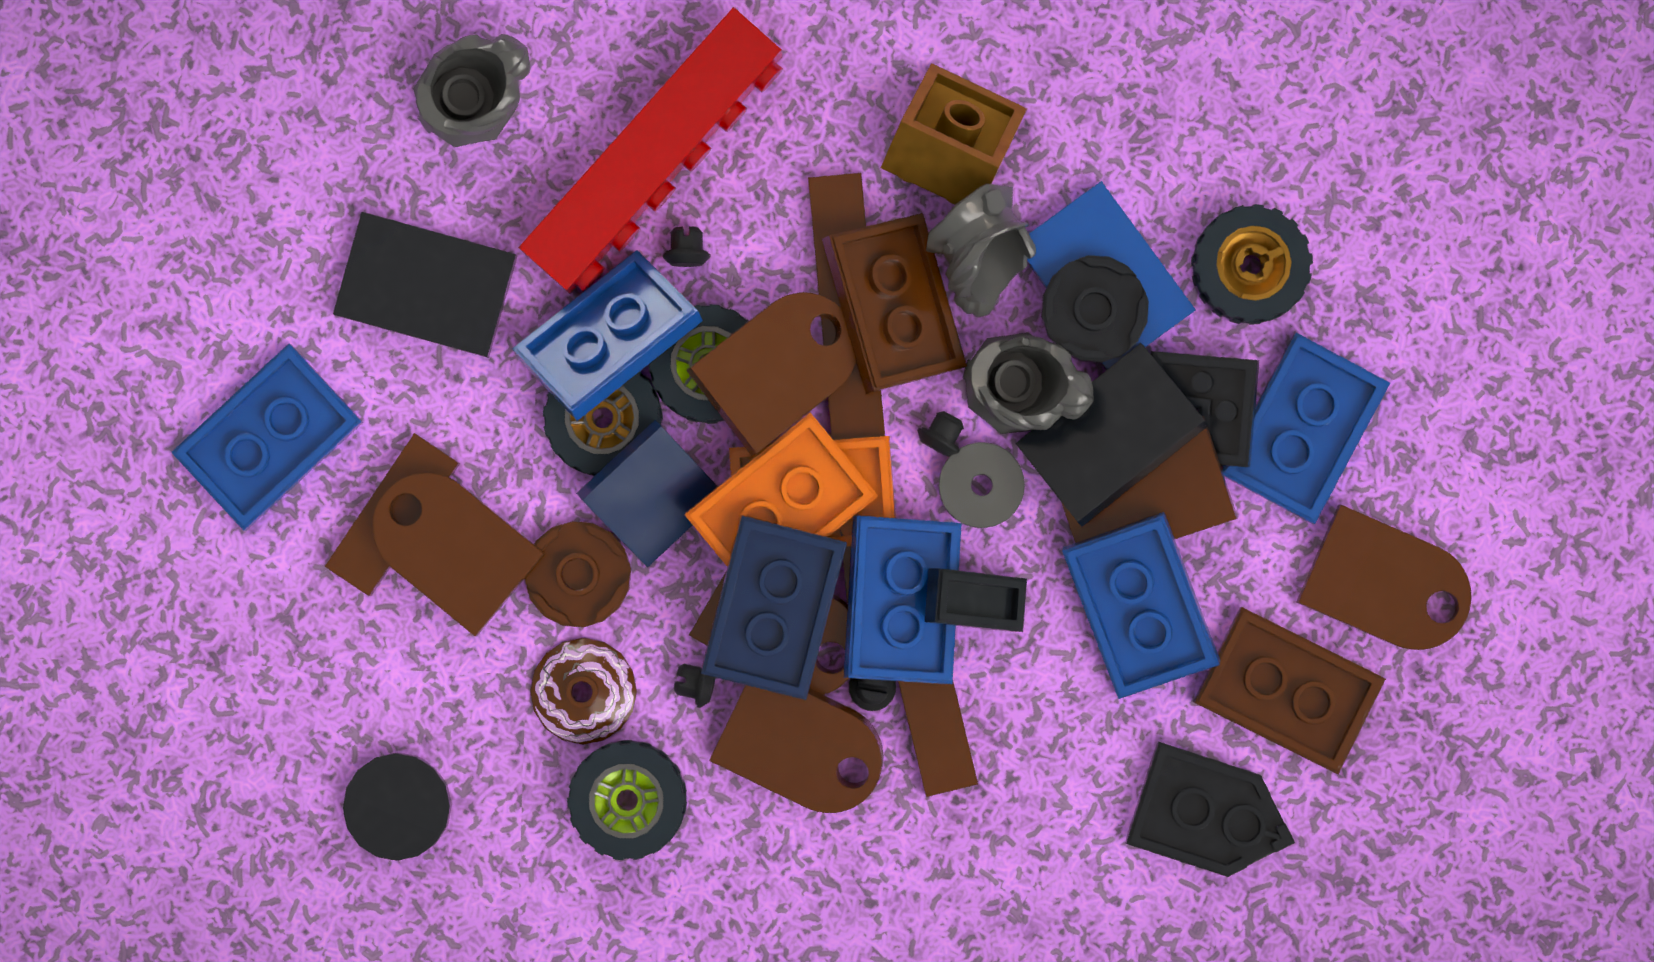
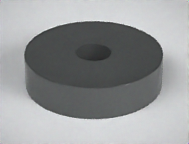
[939,442,1025,528]

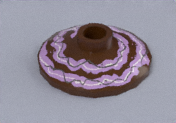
[530,638,637,745]

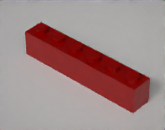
[518,7,783,294]

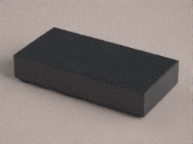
[925,568,1027,632]

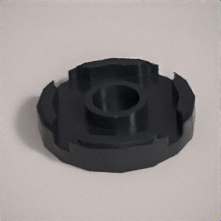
[1041,255,1149,363]
[343,752,452,861]

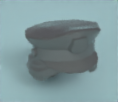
[413,34,531,148]
[926,184,1036,318]
[963,332,1094,434]

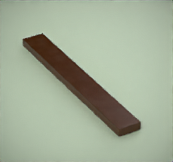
[808,173,885,603]

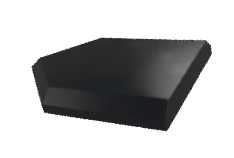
[1125,741,1295,877]

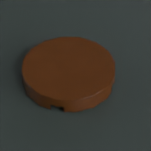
[525,521,632,627]

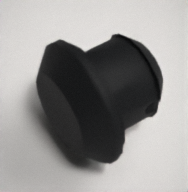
[663,226,711,267]
[917,411,964,457]
[674,663,716,708]
[849,678,896,711]

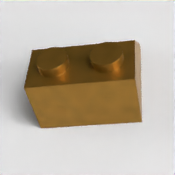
[880,63,1027,205]

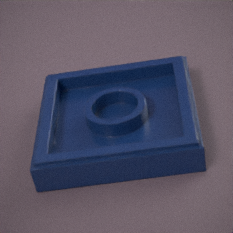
[576,420,718,568]

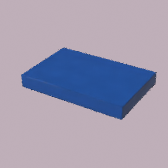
[1027,181,1196,370]
[512,250,703,421]
[1222,333,1390,524]
[171,344,363,531]
[1062,512,1220,699]
[844,516,962,684]

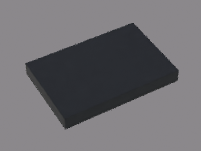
[333,212,517,358]
[1015,343,1209,527]

